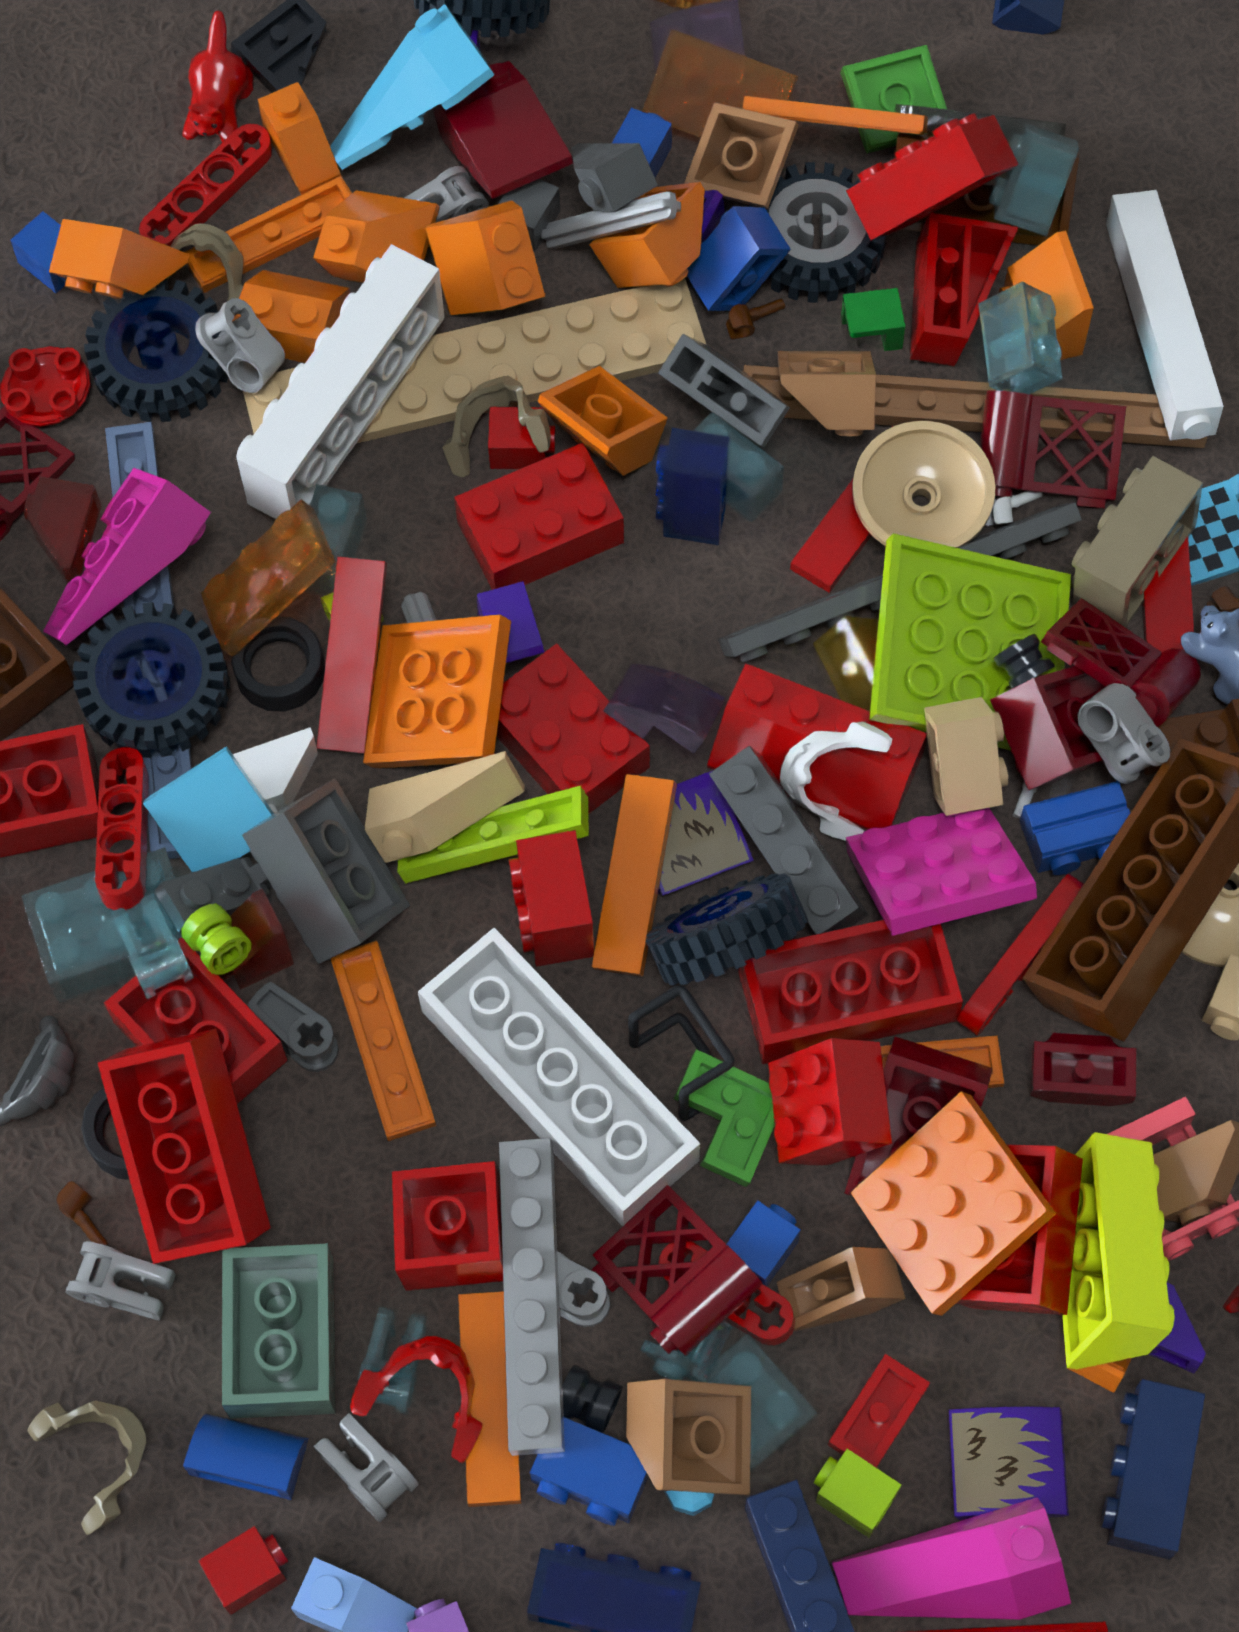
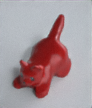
[182,10,254,142]

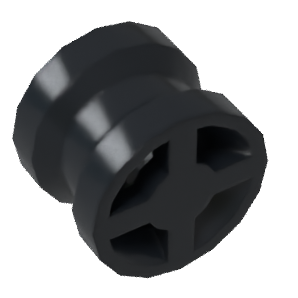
[993,634,1055,689]

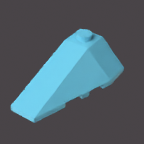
[330,4,494,170]

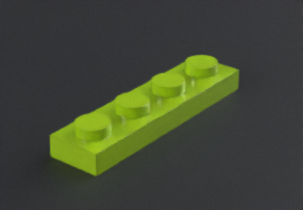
[397,786,589,884]

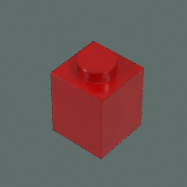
[488,407,556,469]
[198,1526,288,1615]

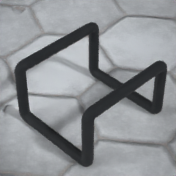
[628,985,735,1121]

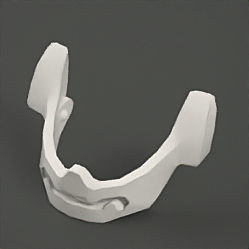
[780,722,892,841]

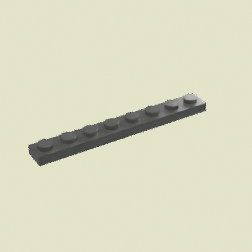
[718,502,1082,662]

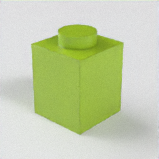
[813,1449,901,1538]

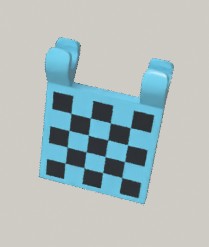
[1188,474,1239,586]

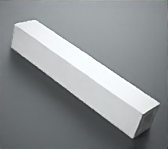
[1106,190,1224,440]

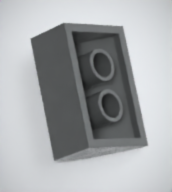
[242,778,410,964]

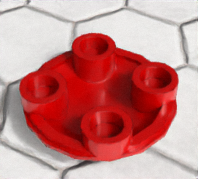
[0,346,91,427]

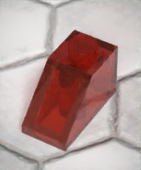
[24,476,102,584]
[221,889,294,990]

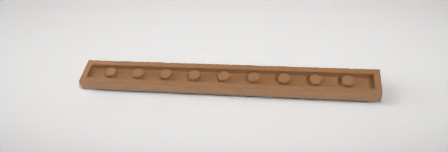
[743,365,1207,448]

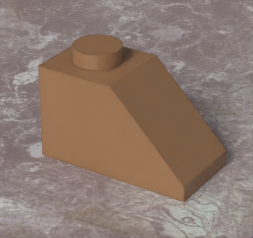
[1153,1120,1239,1227]
[777,1247,906,1332]

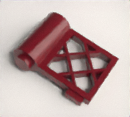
[980,390,1127,509]
[0,406,75,541]
[1041,598,1201,727]
[591,1185,763,1357]

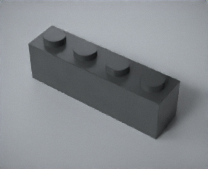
[709,746,869,934]

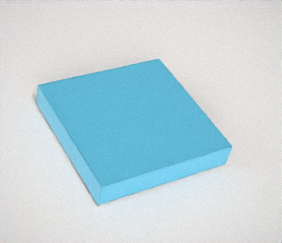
[143,746,274,872]

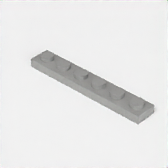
[499,1138,565,1456]

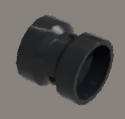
[562,1365,623,1433]

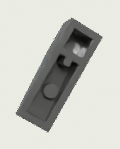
[571,143,658,212]
[658,334,790,447]

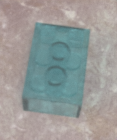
[21,847,201,1003]

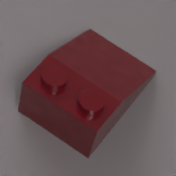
[433,61,573,199]
[990,666,1121,790]
[844,1036,992,1196]

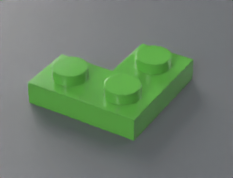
[673,1049,775,1187]

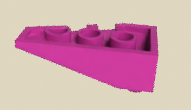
[43,468,211,645]
[832,1497,1071,1620]

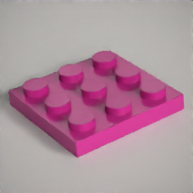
[846,808,1037,936]

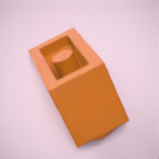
[257,82,341,195]

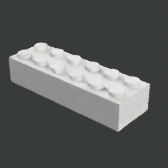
[236,244,445,529]
[418,928,700,1227]

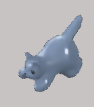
[1181,605,1239,704]

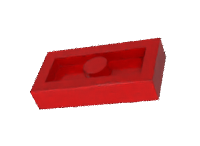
[828,1354,930,1468]

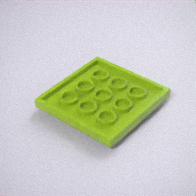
[869,533,1071,750]

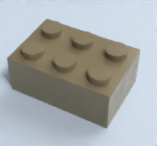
[1070,456,1203,628]

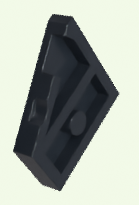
[231,0,327,93]

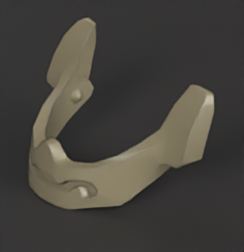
[150,223,243,301]
[442,375,551,477]
[27,1400,147,1535]

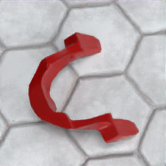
[350,1336,483,1463]

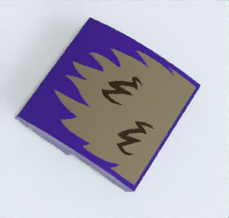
[658,770,753,896]
[949,1407,1069,1520]

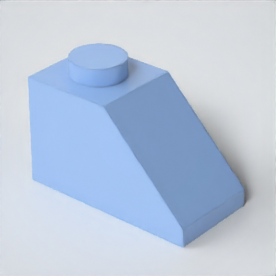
[291,1557,417,1632]

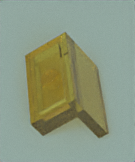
[813,616,879,711]

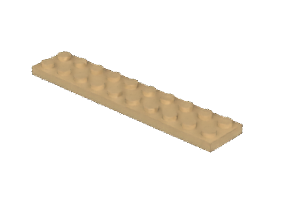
[243,278,707,444]

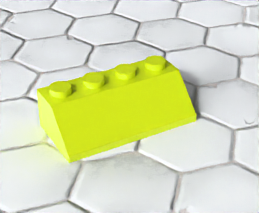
[1062,1132,1175,1370]

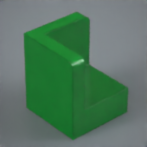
[841,288,905,351]

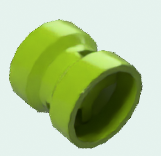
[181,903,251,975]

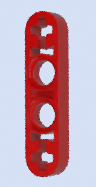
[139,124,273,247]
[95,747,149,911]
[957,874,1084,1036]

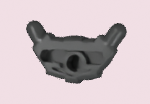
[0,1016,75,1126]

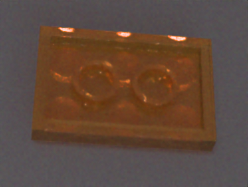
[642,29,798,138]
[201,499,336,657]

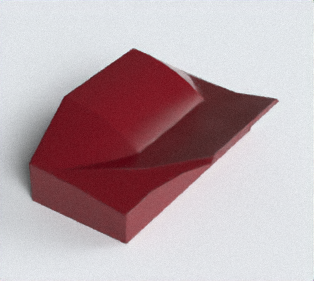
[1031,1033,1136,1106]

